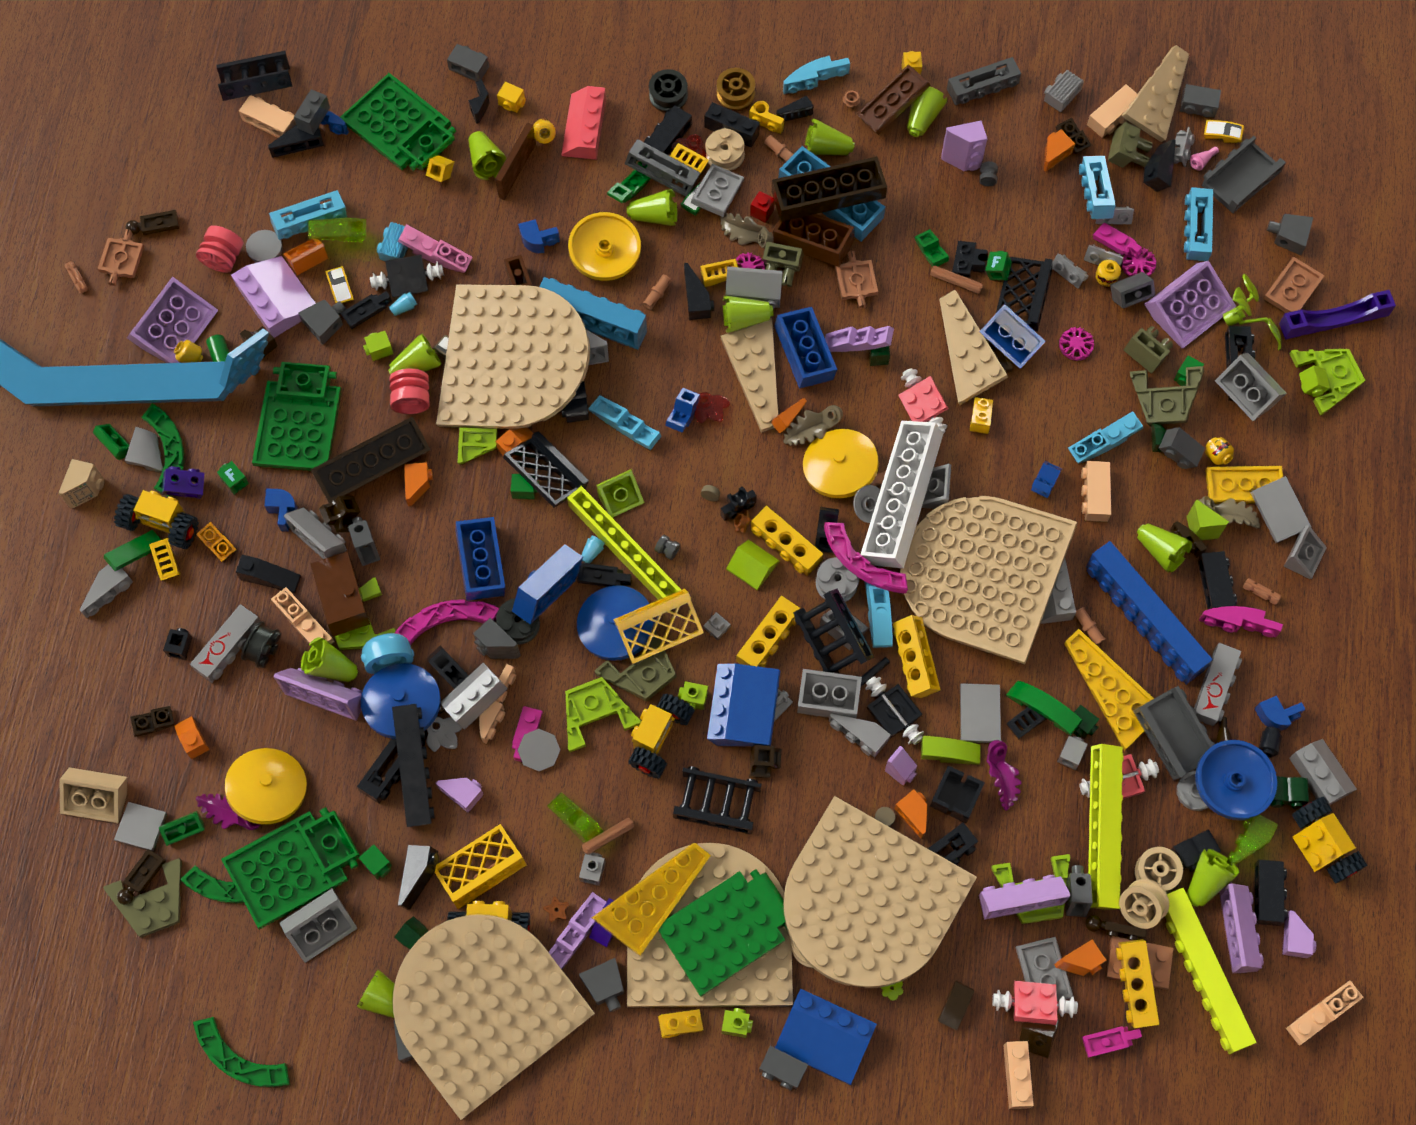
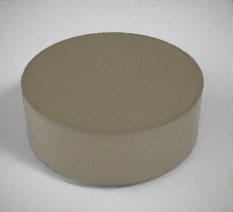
[701,485,721,501]
[875,807,895,827]

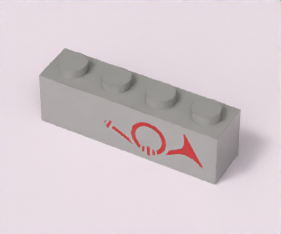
[190,604,261,683]
[1194,643,1242,726]

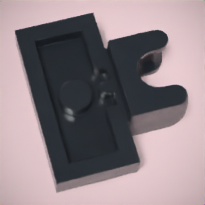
[952,241,988,277]
[720,486,757,521]

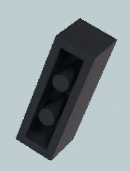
[704,102,760,148]
[644,105,692,155]
[1198,551,1237,610]
[1254,859,1287,926]

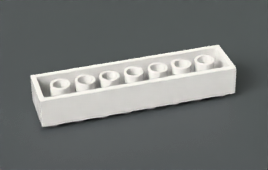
[861,421,943,568]

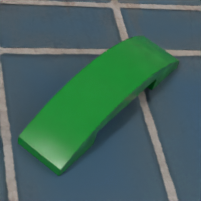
[607,161,651,203]
[1006,681,1082,736]

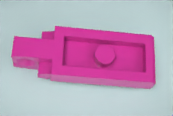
[1093,223,1142,258]
[512,706,543,762]
[1082,1026,1142,1058]

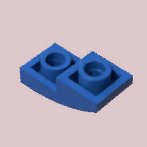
[320,111,348,135]

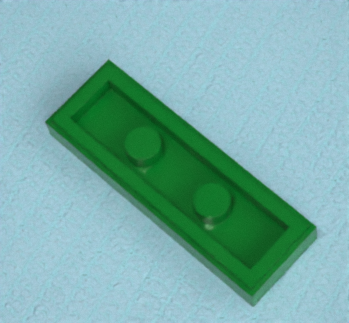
[104,530,164,571]

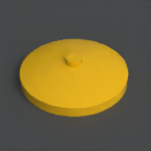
[568,212,641,281]
[803,429,879,498]
[225,748,307,824]

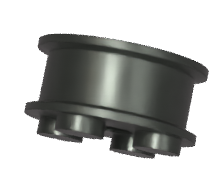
[649,69,688,112]
[496,598,540,644]
[241,621,281,668]

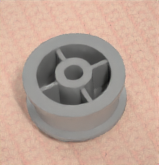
[816,557,859,602]

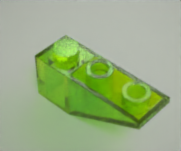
[308,218,366,242]
[547,792,603,843]
[1227,814,1278,866]

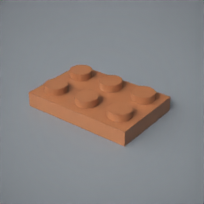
[1263,257,1324,313]
[1106,936,1173,990]

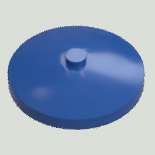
[577,586,654,661]
[361,663,441,739]
[1195,740,1277,820]

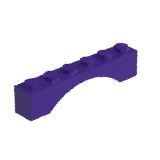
[1279,290,1396,339]

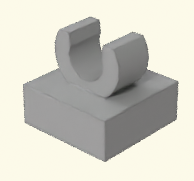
[703,612,731,640]

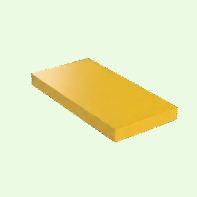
[1205,466,1283,504]

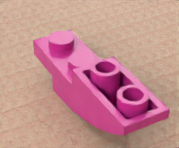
[1199,606,1283,637]

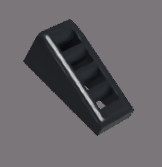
[776,96,814,122]
[1007,707,1047,740]

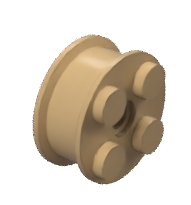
[705,128,745,171]
[1134,847,1183,893]
[1119,879,1169,929]

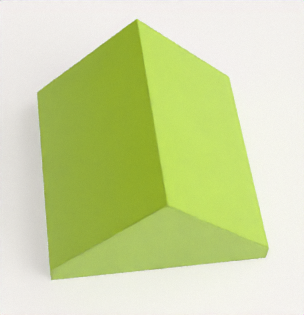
[597,469,644,518]
[1187,500,1229,540]
[726,540,780,591]

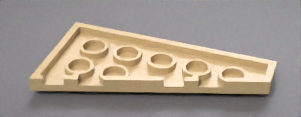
[1122,45,1189,142]
[939,290,1008,405]
[721,318,778,433]

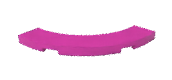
[824,522,908,593]
[395,600,499,646]

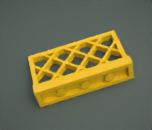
[613,589,704,664]
[435,824,527,909]

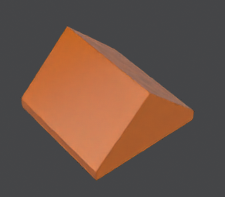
[283,237,329,276]

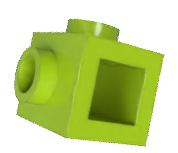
[363,331,394,361]
[1299,365,1331,397]
[678,681,708,710]
[722,1008,753,1038]

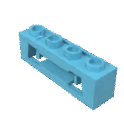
[1079,156,1115,219]
[1184,188,1213,261]
[269,190,347,240]

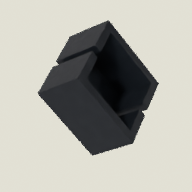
[930,766,985,823]

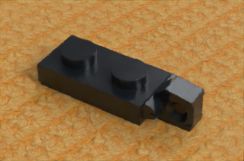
[341,291,392,330]
[577,563,632,587]

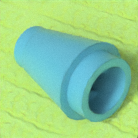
[389,292,417,316]
[581,535,605,564]

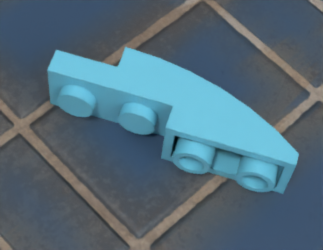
[783,56,850,94]
[1068,411,1143,464]
[864,581,893,648]

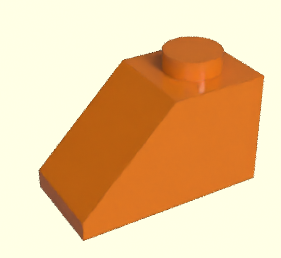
[1043,129,1075,172]
[495,427,533,459]
[404,462,433,506]
[174,716,210,759]
[894,789,927,839]
[1054,940,1107,976]

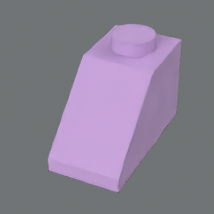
[885,746,917,786]
[436,778,484,813]
[1283,910,1316,958]

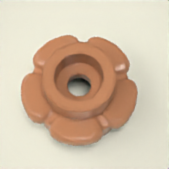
[843,90,860,108]

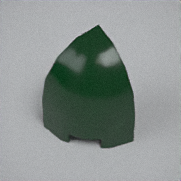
[1151,423,1167,452]
[394,916,428,949]

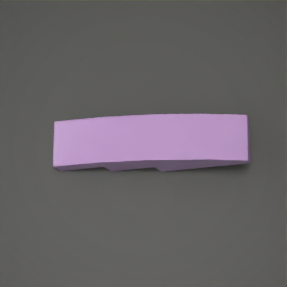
[825,326,894,352]
[549,892,606,969]

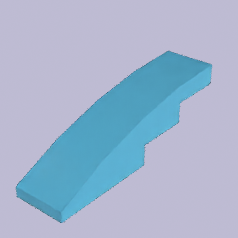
[589,395,662,450]

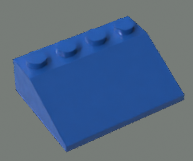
[707,663,781,746]
[775,989,877,1085]

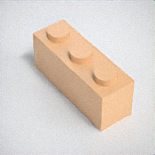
[1087,84,1137,138]
[239,95,296,138]
[1081,461,1111,522]
[1004,1041,1034,1109]

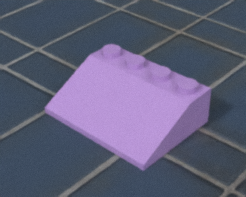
[231,256,316,337]
[1144,261,1236,348]
[127,277,218,363]
[274,668,362,721]

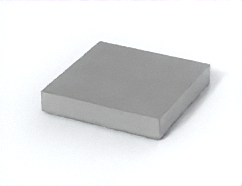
[114,802,167,851]

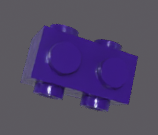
[162,466,205,499]

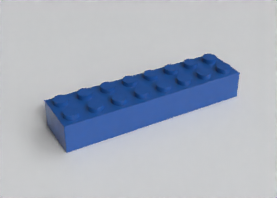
[1086,541,1213,685]

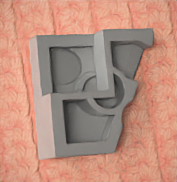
[125,427,163,473]

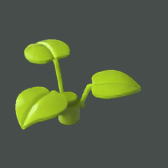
[1223,274,1281,350]

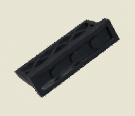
[996,257,1053,331]
[503,431,589,508]

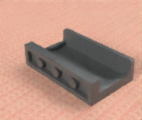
[1202,136,1286,213]
[1133,686,1215,780]

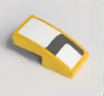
[1204,120,1244,143]
[325,266,354,304]

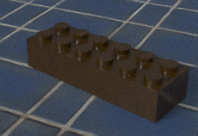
[771,156,887,222]
[311,416,431,503]

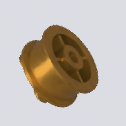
[717,68,755,110]

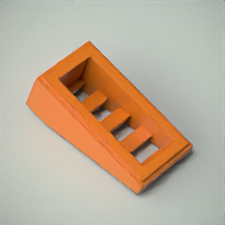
[771,398,807,433]

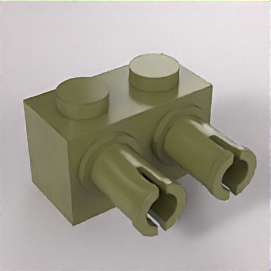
[1108,122,1153,168]
[763,242,804,287]
[1123,326,1173,373]

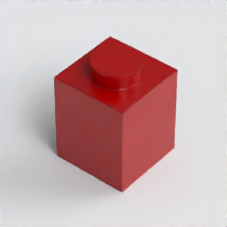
[750,191,775,223]

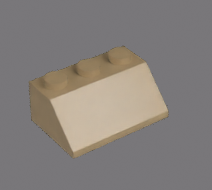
[60,767,127,823]

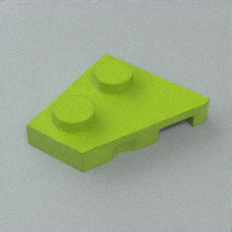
[457,428,498,464]

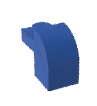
[518,219,560,253]
[665,388,700,433]
[1031,461,1062,498]
[264,488,298,532]
[1254,696,1305,730]

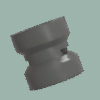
[979,161,998,186]
[654,534,681,560]

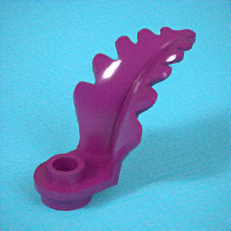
[986,740,1022,811]
[196,793,261,830]

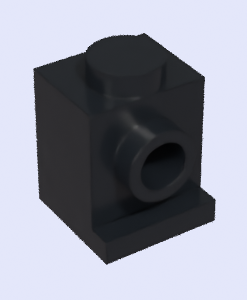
[163,628,192,660]

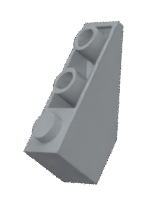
[80,564,133,618]
[829,713,891,758]

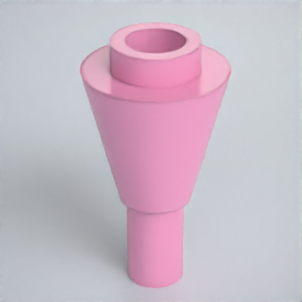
[1190,147,1219,171]

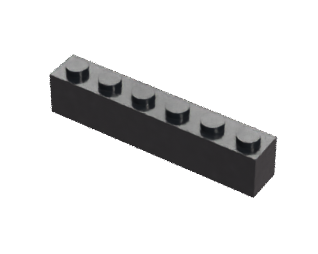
[392,703,435,827]

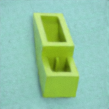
[921,736,980,765]

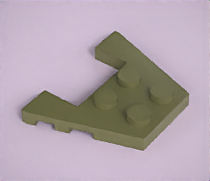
[1130,366,1204,425]
[594,630,676,702]
[103,858,182,938]

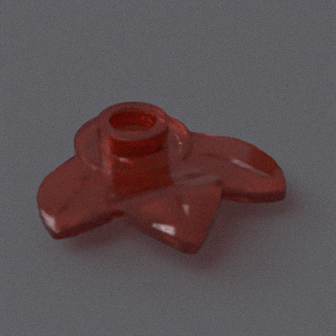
[671,134,706,164]
[695,392,730,424]

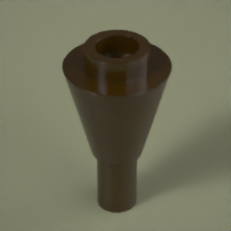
[1215,717,1232,744]

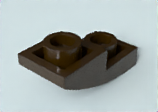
[1055,118,1091,154]
[1170,521,1207,558]
[130,706,174,737]
[938,981,974,1030]

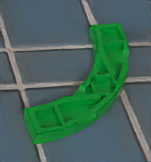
[141,403,185,498]
[180,865,244,904]
[193,1017,290,1087]

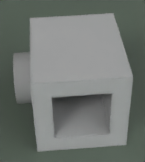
[1057,736,1087,770]
[579,852,606,886]

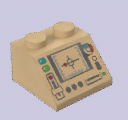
[59,459,104,508]

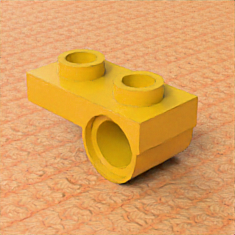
[749,101,784,134]
[970,397,993,434]
[658,1009,703,1038]

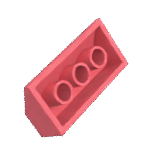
[561,86,606,160]

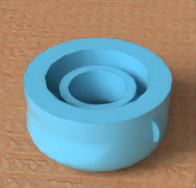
[361,633,414,674]

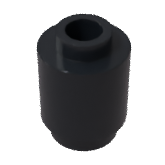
[1259,727,1282,758]

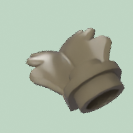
[720,213,773,248]
[783,405,843,446]
[1199,496,1260,529]

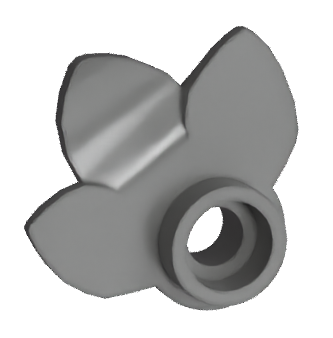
[426,716,462,752]

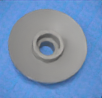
[853,485,880,523]

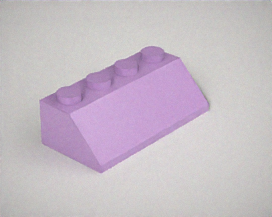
[979,875,1070,920]
[1219,884,1264,973]

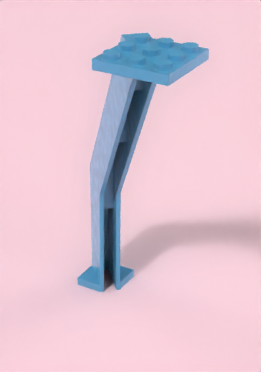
[0,329,269,406]

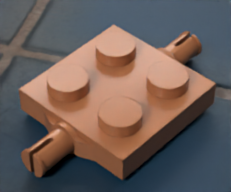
[98,229,145,286]
[835,251,878,309]

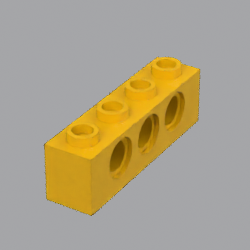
[751,505,823,576]
[736,595,800,667]
[893,615,940,698]
[1116,939,1159,1028]

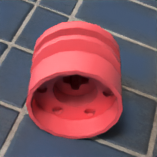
[196,226,244,273]
[389,369,430,414]

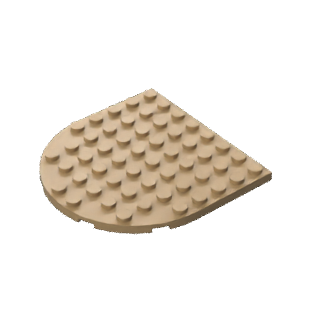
[436,284,590,429]
[900,496,1077,664]
[783,796,977,988]
[627,843,793,1007]
[393,914,595,1120]

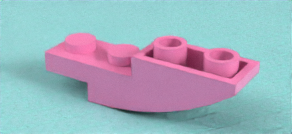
[397,224,472,273]

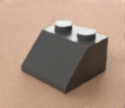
[473,618,521,659]

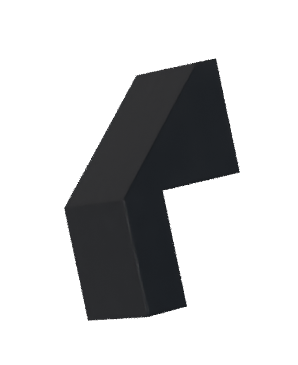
[468,79,490,124]
[815,507,839,553]

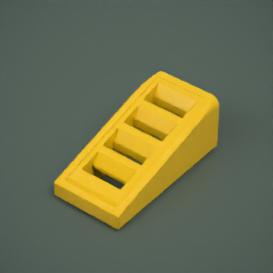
[670,143,709,176]
[700,259,738,287]
[149,538,181,581]

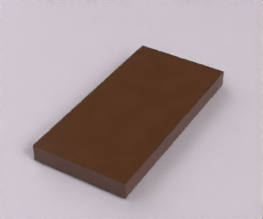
[857,64,931,135]
[495,123,536,200]

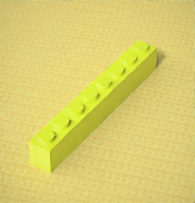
[567,486,681,611]
[1088,744,1124,910]
[1165,888,1257,1054]

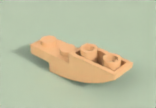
[271,587,334,644]
[479,664,516,744]
[1286,981,1364,1046]

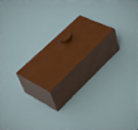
[773,214,855,267]
[310,551,370,637]

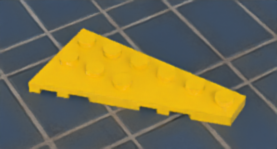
[1064,629,1154,751]
[591,843,711,956]

